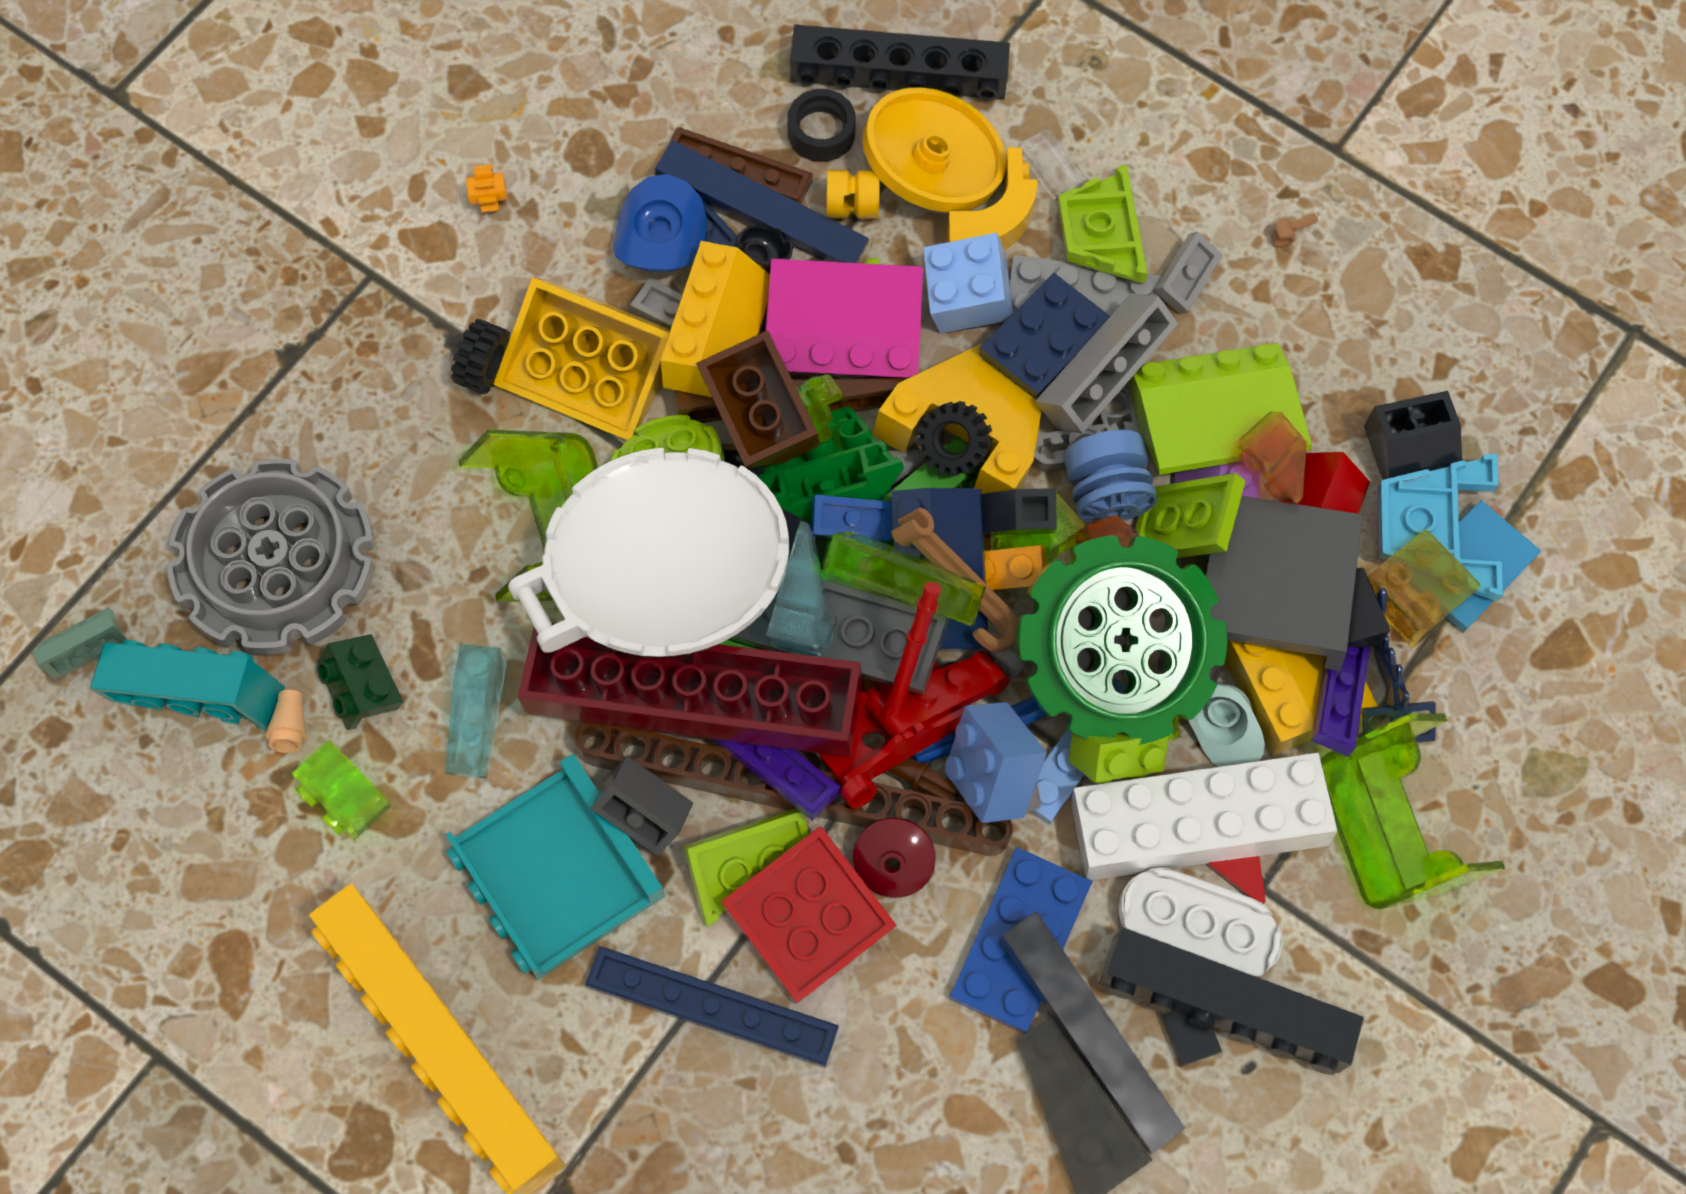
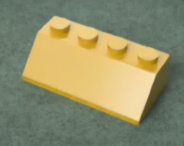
[660,241,770,397]

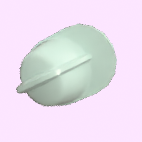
[1188,682,1265,767]

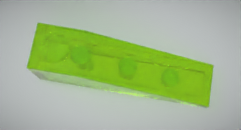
[822,531,986,626]

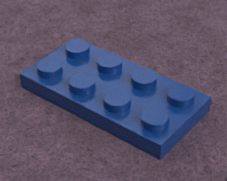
[949,847,1092,1035]

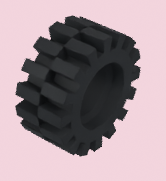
[451,319,510,394]
[916,401,993,476]

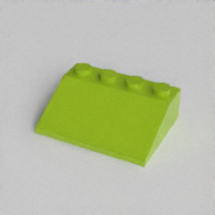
[1129,343,1312,475]

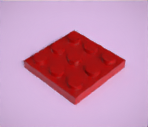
[720,826,897,1004]

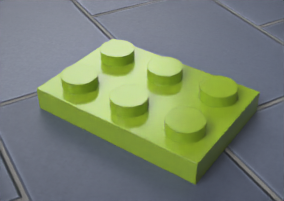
[1133,473,1246,558]

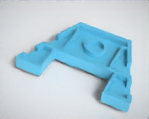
[1378,453,1503,600]

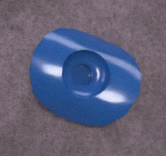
[613,174,706,272]

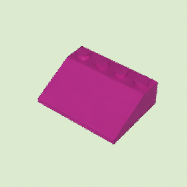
[766,259,923,379]

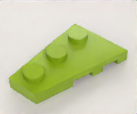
[683,808,809,927]

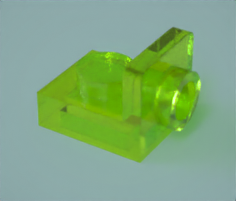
[796,374,843,443]

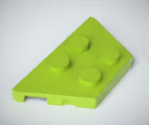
[1058,165,1148,283]

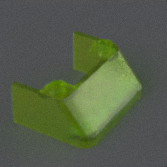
[458,429,598,602]
[1320,713,1506,909]

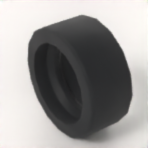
[787,89,856,162]

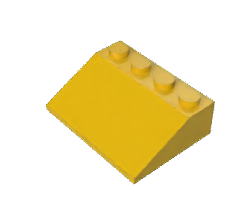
[493,277,670,440]
[1225,640,1378,756]

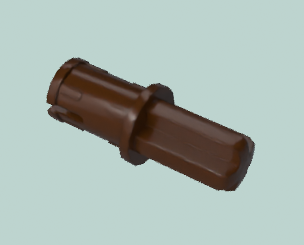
[886,757,960,801]

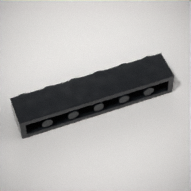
[1099,927,1364,1075]

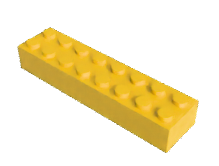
[309,883,566,1194]

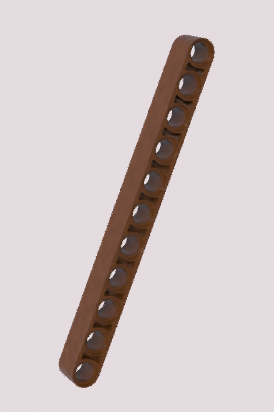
[574,722,1013,856]

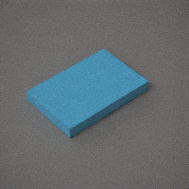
[1403,500,1541,633]

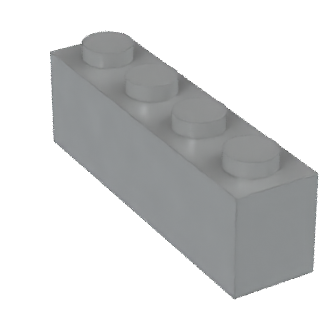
[1035,293,1178,434]

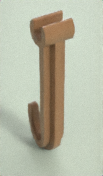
[891,508,1017,652]

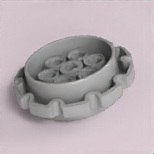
[167,459,376,655]

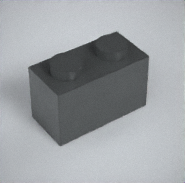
[590,756,693,856]

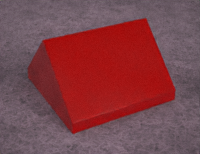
[1279,452,1370,514]

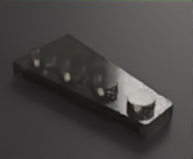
[1015,1016,1152,1194]

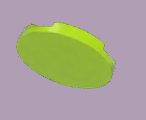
[610,415,725,461]

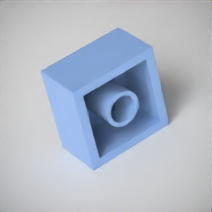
[923,232,1013,334]

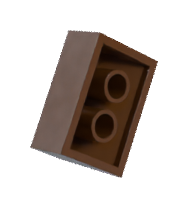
[696,330,820,469]

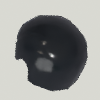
[734,225,794,274]

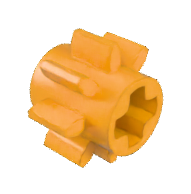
[466,164,508,213]

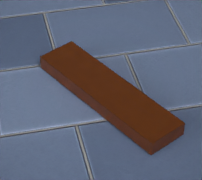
[667,126,813,204]

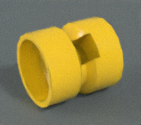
[826,169,879,219]

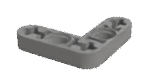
[1032,382,1141,472]

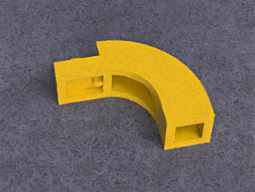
[947,147,1038,250]

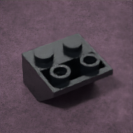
[1364,391,1462,480]

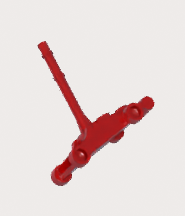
[815,582,1010,809]

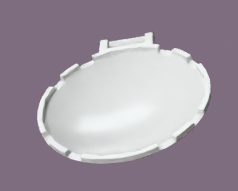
[508,448,789,657]

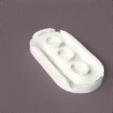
[1118,867,1283,977]

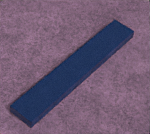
[655,140,869,263]
[585,946,839,1068]

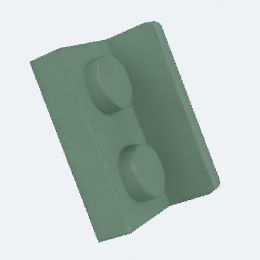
[32,608,127,680]

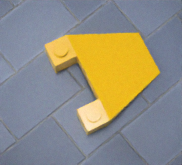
[872,344,1042,494]

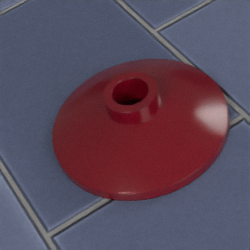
[853,817,936,898]

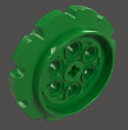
[1016,535,1227,745]

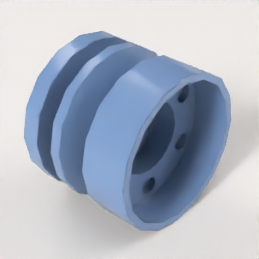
[1063,430,1158,525]

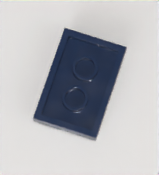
[979,273,1110,400]

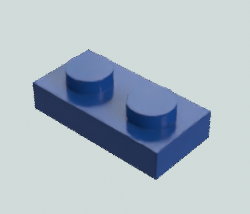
[810,495,892,543]

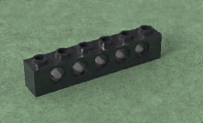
[790,24,1010,101]

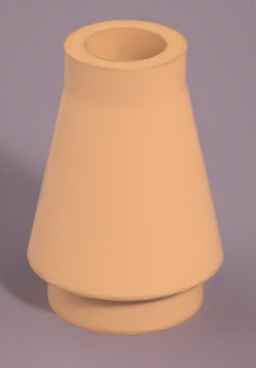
[265,690,307,753]

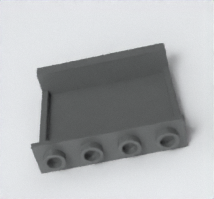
[1200,496,1363,671]

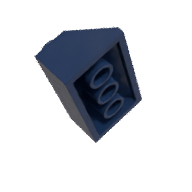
[891,488,989,652]

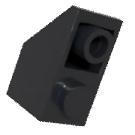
[982,488,1057,535]

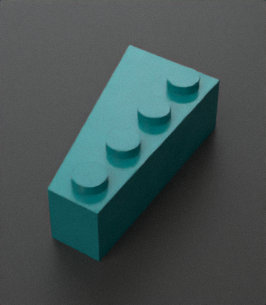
[90,640,285,731]

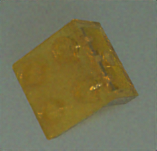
[1367,530,1481,648]

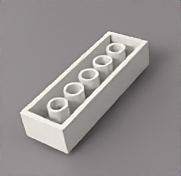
[1071,753,1337,880]

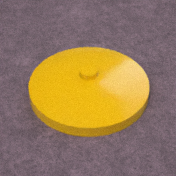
[862,88,1006,212]

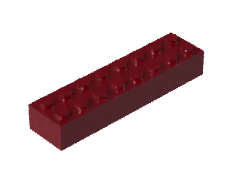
[518,623,863,757]

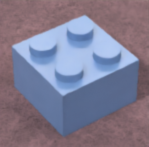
[944,702,1047,823]

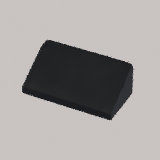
[1347,568,1390,648]

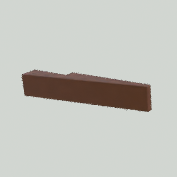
[675,378,908,423]

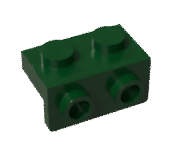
[317,634,403,730]

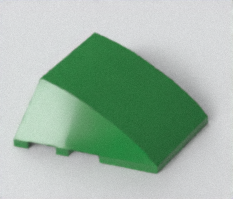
[758,406,904,523]

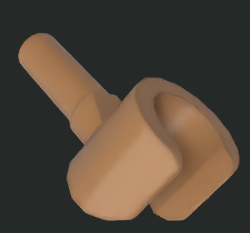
[1271,214,1318,248]

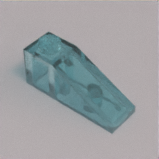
[766,521,834,657]
[445,644,507,779]

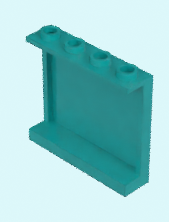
[446,754,665,980]

